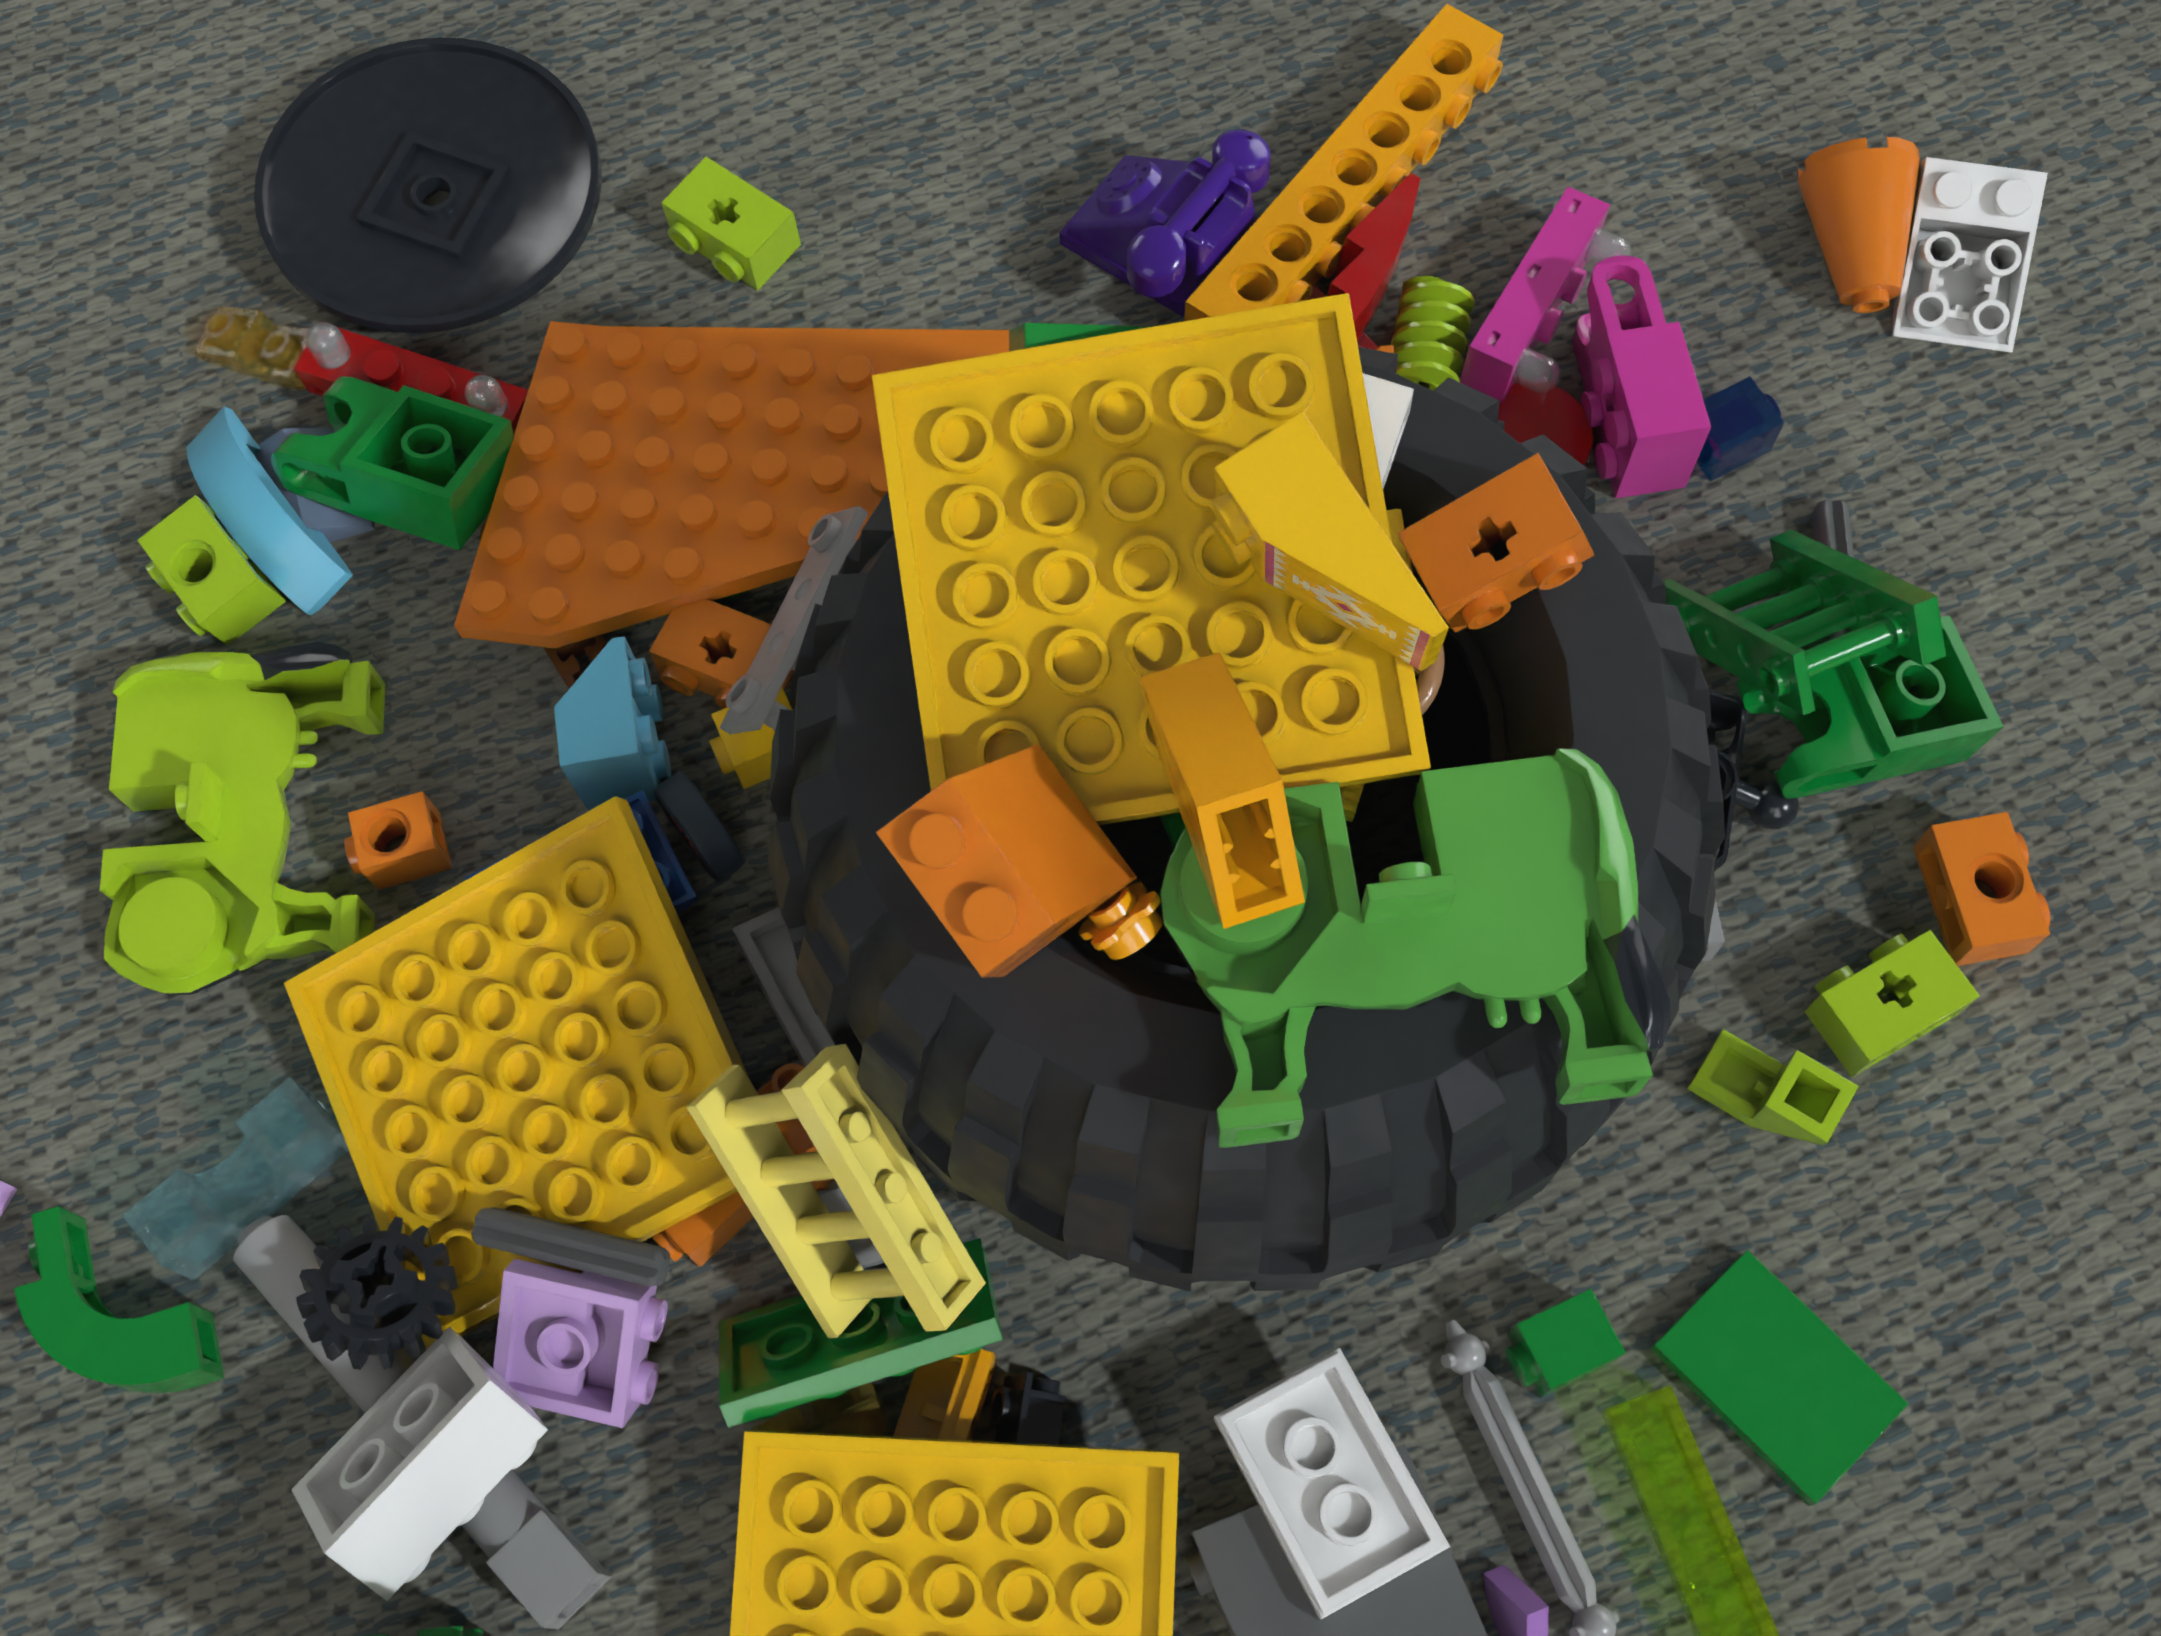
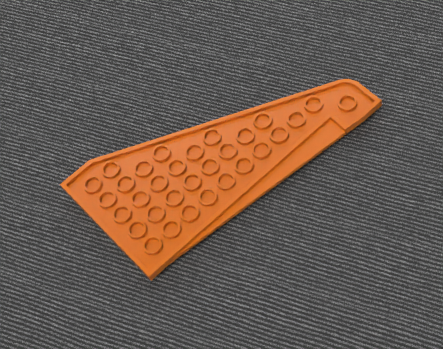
[454,321,1009,648]

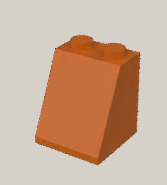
[876,744,1137,978]

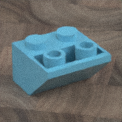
[554,636,671,811]

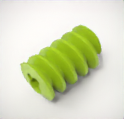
[1391,275,1475,391]

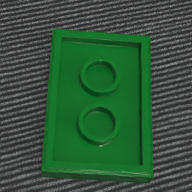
[1650,1250,1909,1506]

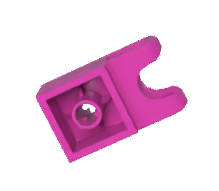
[1573,255,1711,499]

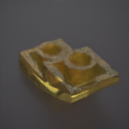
[193,306,316,391]

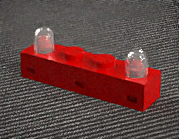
[293,322,528,436]

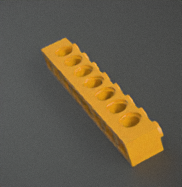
[1184,4,1504,321]

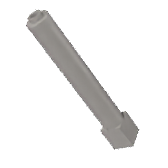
[233,1215,612,1630]

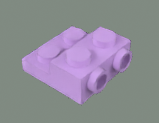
[493,1259,668,1428]

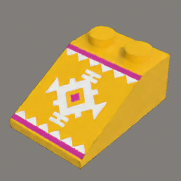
[1209,411,1449,671]

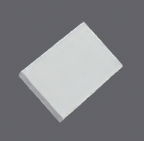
[1214,1348,1450,1620]

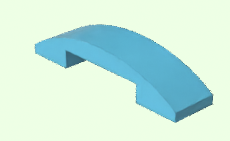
[186,406,353,615]

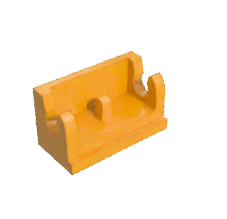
[893,1349,998,1441]

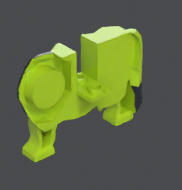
[99,642,386,995]

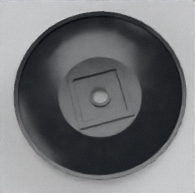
[254,37,602,333]

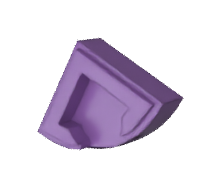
[1483,1565,1549,1636]

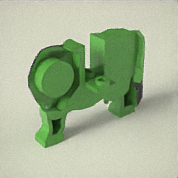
[1161,749,1670,1148]

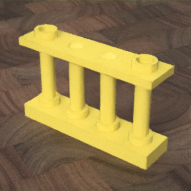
[686,1044,986,1338]

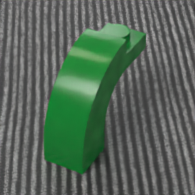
[14,1206,224,1393]

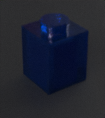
[1696,376,1785,482]

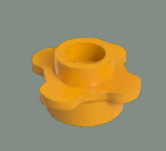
[1078,882,1163,960]

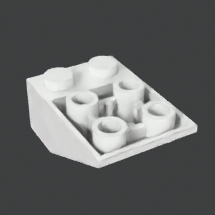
[1892,157,2048,353]

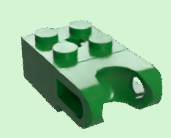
[271,376,514,551]
[1735,615,2004,799]

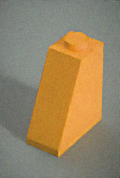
[1139,652,1305,929]

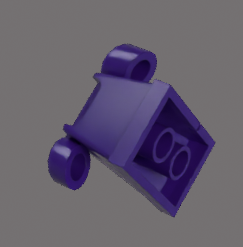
[1059,129,1270,317]

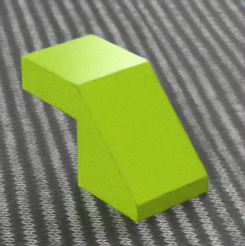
[1687,1029,1859,1146]

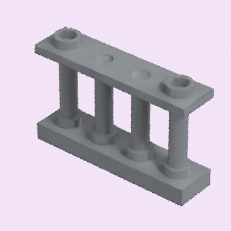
[720,506,868,734]

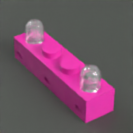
[1460,187,1631,403]

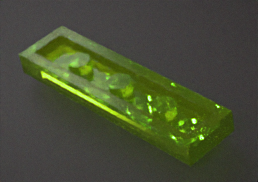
[1601,1385,1780,1636]

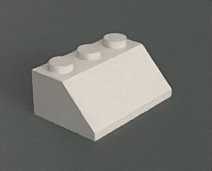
[291,1326,548,1601]

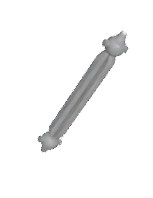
[1441,1320,1619,1636]

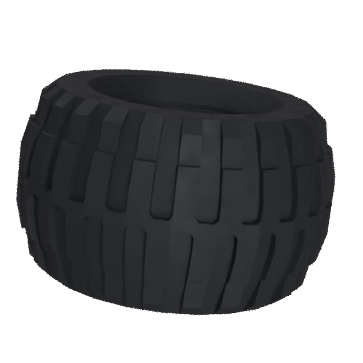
[767,347,1725,1292]

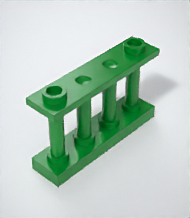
[1664,530,1946,716]

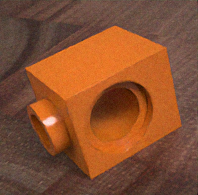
[344,791,452,890]

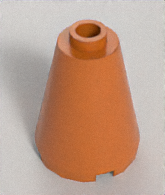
[1797,137,1920,313]

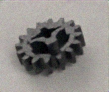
[296,1217,458,1370]

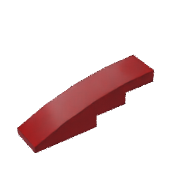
[1327,173,1421,342]

